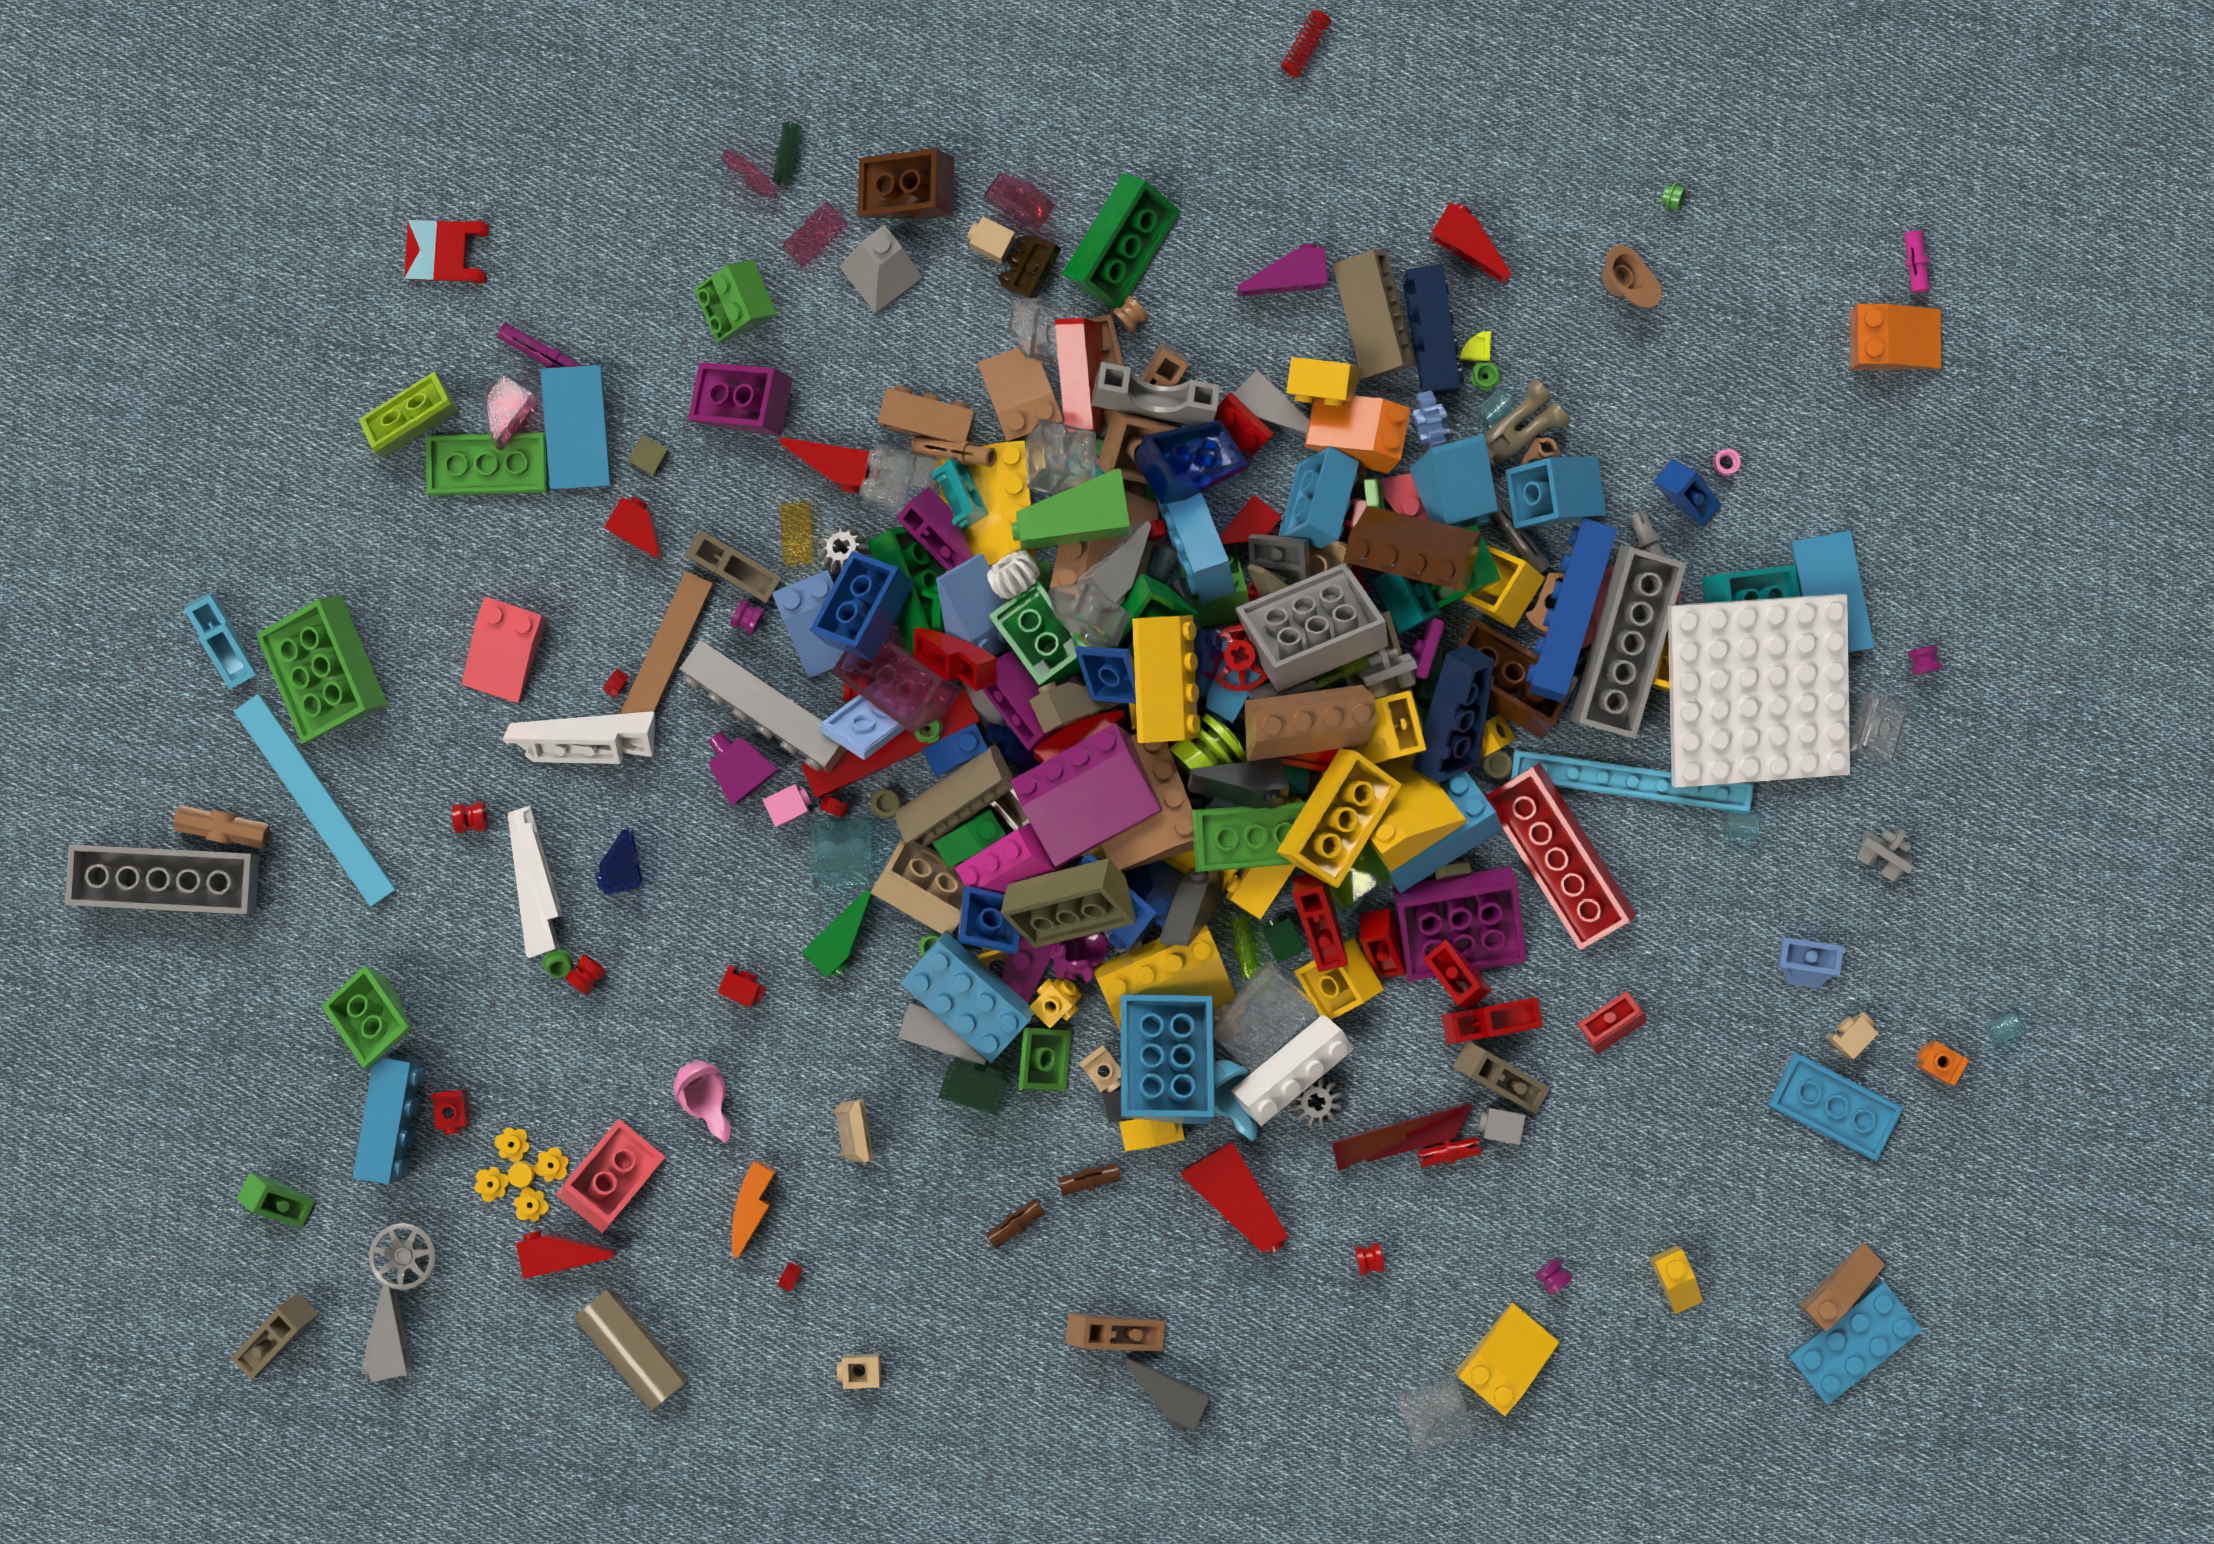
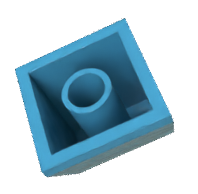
[1409,434,1498,529]
[1505,456,1607,529]
[1205,629,1263,727]

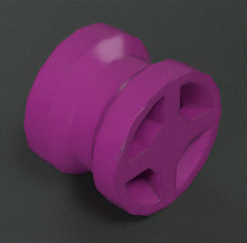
[730,599,765,636]
[1908,645,1942,675]
[1534,1257,1573,1295]

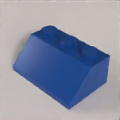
[1078,852,1157,953]

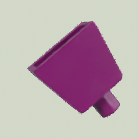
[708,731,779,806]

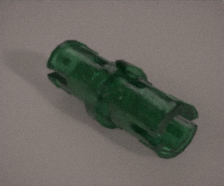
[772,122,801,186]

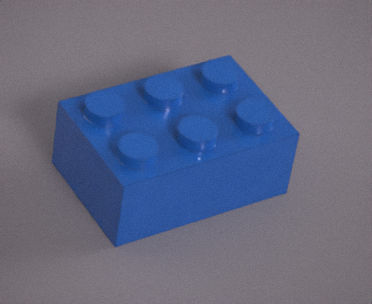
[810,551,915,662]

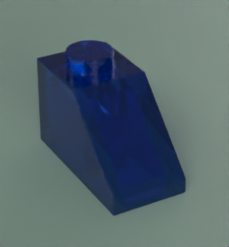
[1194,628,1224,697]
[596,828,644,895]

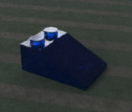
[1134,420,1249,505]

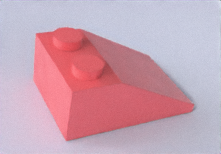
[461,596,548,703]
[556,1119,665,1234]

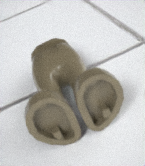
[1484,378,1571,469]

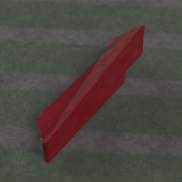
[1330,1102,1473,1171]

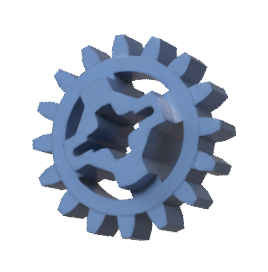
[1412,391,1451,451]

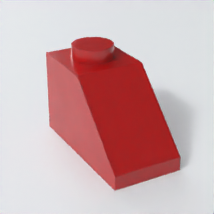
[1219,495,1282,548]
[604,496,663,560]
[1359,908,1406,979]
[1423,940,1492,1009]

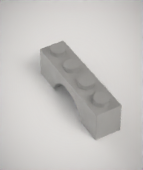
[1091,362,1220,429]

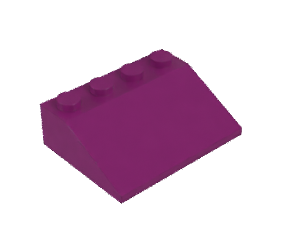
[1010,723,1163,868]
[1392,866,1526,982]

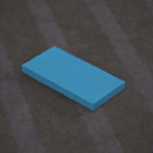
[540,365,611,489]
[1790,530,1874,653]
[1767,1052,1904,1162]

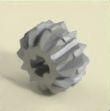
[818,525,870,576]
[1290,1076,1341,1127]

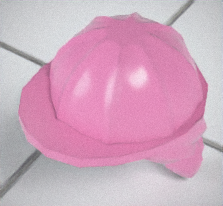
[673,1060,731,1143]

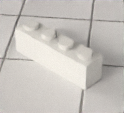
[1231,1014,1354,1126]

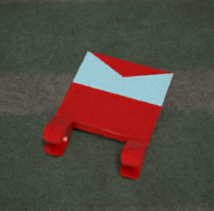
[404,220,489,284]

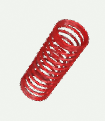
[1280,10,1332,78]

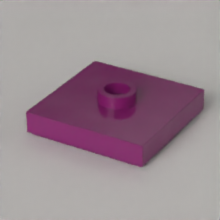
[1412,618,1445,683]

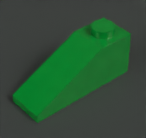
[802,889,873,978]

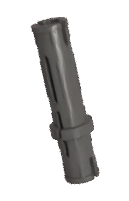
[1492,493,1552,574]

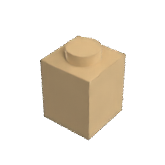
[967,216,1016,264]

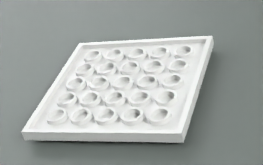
[1668,594,1850,788]

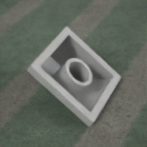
[839,224,923,314]

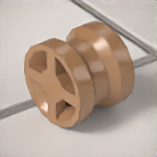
[1112,296,1149,334]

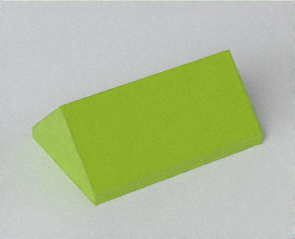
[359,371,460,458]

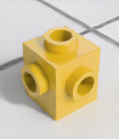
[1029,978,1082,1028]

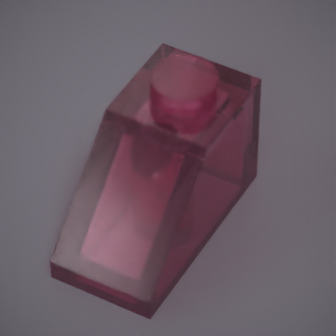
[983,172,1055,230]
[485,375,537,451]

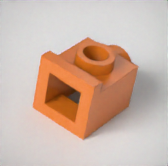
[1916,1040,1969,1086]

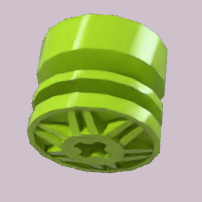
[1169,714,1249,775]

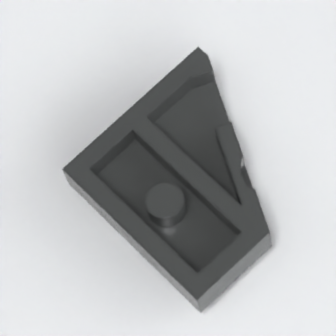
[1248,534,1311,585]

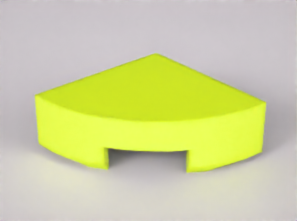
[1459,331,1491,362]

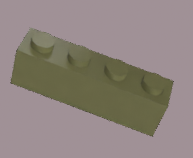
[1001,858,1136,948]

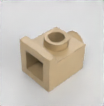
[1825,1012,1879,1060]
[1079,1044,1121,1093]
[837,1353,882,1389]

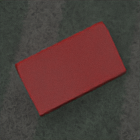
[1577,991,1647,1054]

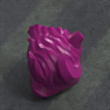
[1050,932,1110,983]

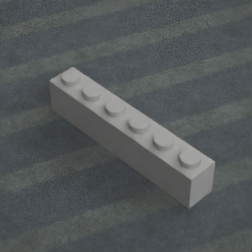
[679,640,847,773]

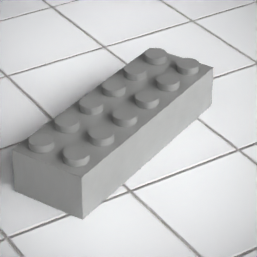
[1569,546,1687,739]
[65,844,260,915]

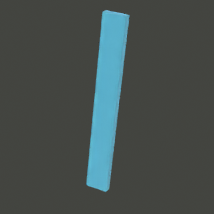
[234,694,397,907]
[1510,750,1754,814]

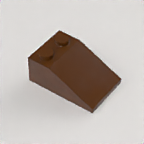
[858,148,955,219]

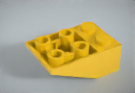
[1347,690,1426,764]

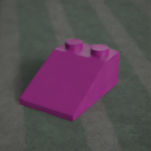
[688,362,793,436]

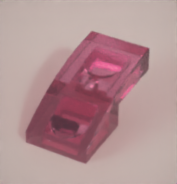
[721,149,777,199]
[782,202,848,268]

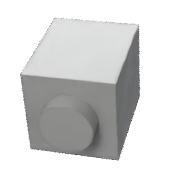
[1477,1107,1526,1145]

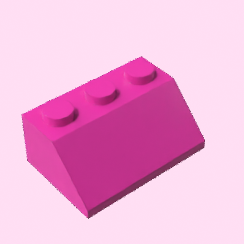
[955,823,1064,894]

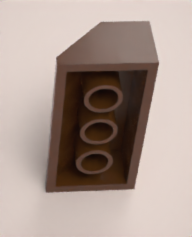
[1343,506,1482,593]
[1455,619,1579,739]

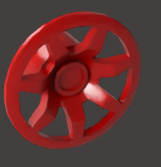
[1208,625,1268,692]

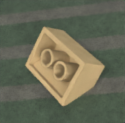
[870,837,965,935]

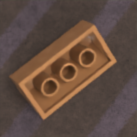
[1244,685,1375,761]

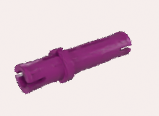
[496,322,584,368]

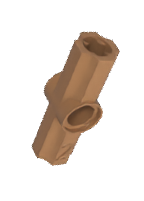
[173,805,271,849]

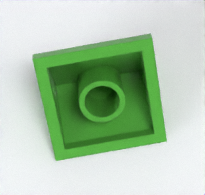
[1018,1026,1071,1091]

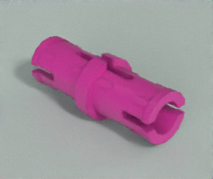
[1903,230,1931,294]

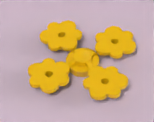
[474,1127,569,1222]

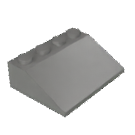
[1236,563,1388,692]

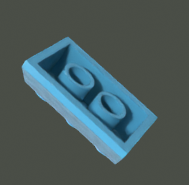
[1278,446,1359,548]

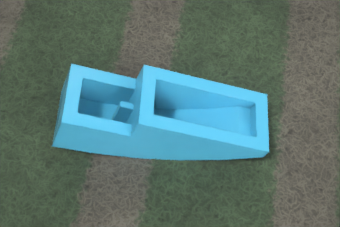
[184,591,256,690]

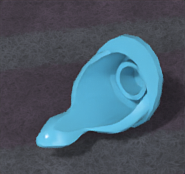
[1213,1060,1257,1141]

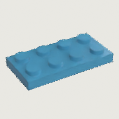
[1787,1281,1923,1405]

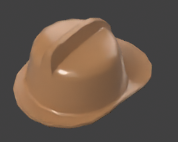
[1602,245,1662,308]

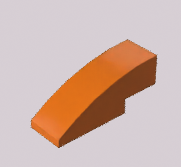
[732,1159,777,1258]

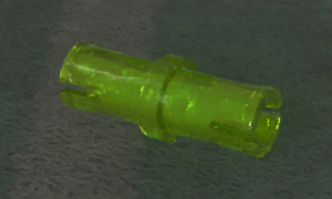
[1229,915,1260,978]

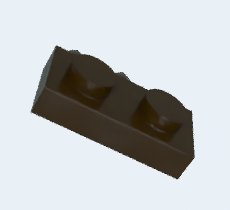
[998,235,1061,302]

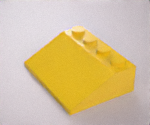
[937,440,1037,572]
[1321,754,1467,872]
[1093,925,1237,1031]

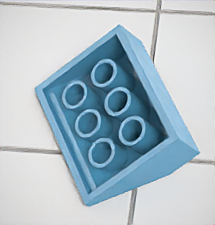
[1120,995,1214,1124]

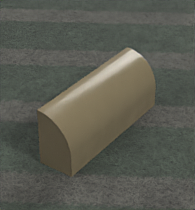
[1332,249,1417,379]
[895,745,1013,850]
[574,1286,688,1411]

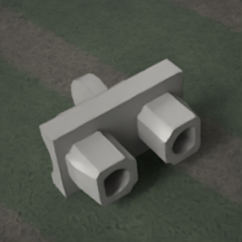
[1357,648,1417,698]
[1857,828,1914,882]

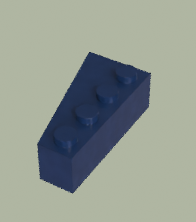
[1402,263,1464,396]
[1412,645,1494,783]

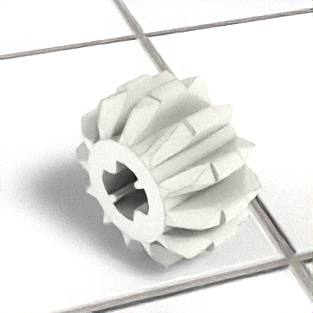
[987,550,1040,599]

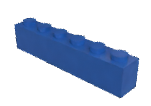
[1525,518,1618,703]

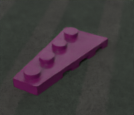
[1001,934,1052,1003]

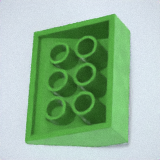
[256,595,388,744]

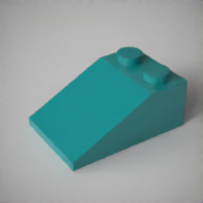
[1701,565,1800,603]

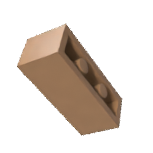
[878,385,975,443]

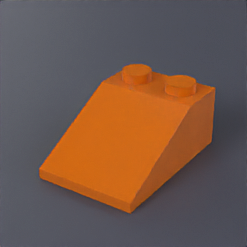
[1850,304,1942,370]
[1304,396,1410,474]

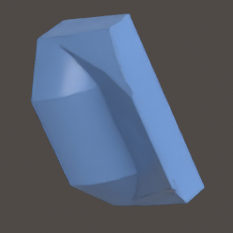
[1778,937,1844,989]

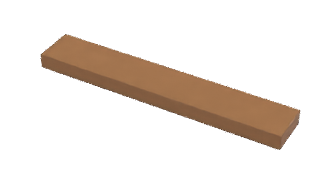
[620,571,714,714]

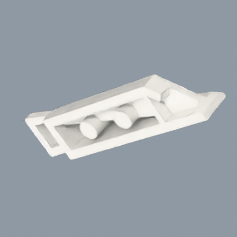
[503,711,655,764]
[508,806,563,958]

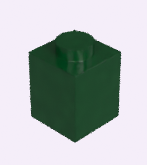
[1261,915,1306,963]

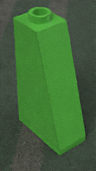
[1011,468,1130,550]

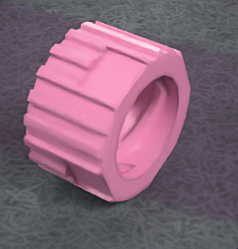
[1712,448,1741,477]

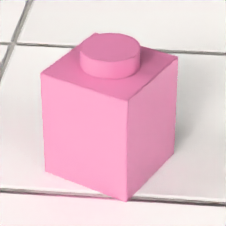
[763,784,812,828]

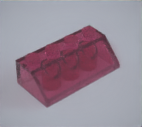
[831,635,962,733]

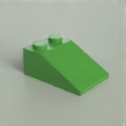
[321,965,411,1070]

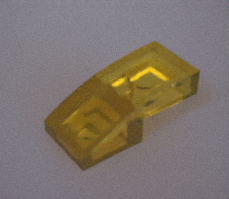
[779,501,814,565]

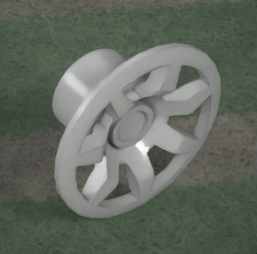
[369,1223,436,1290]

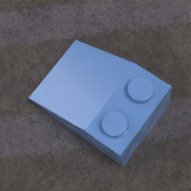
[936,553,1010,656]
[772,570,860,679]

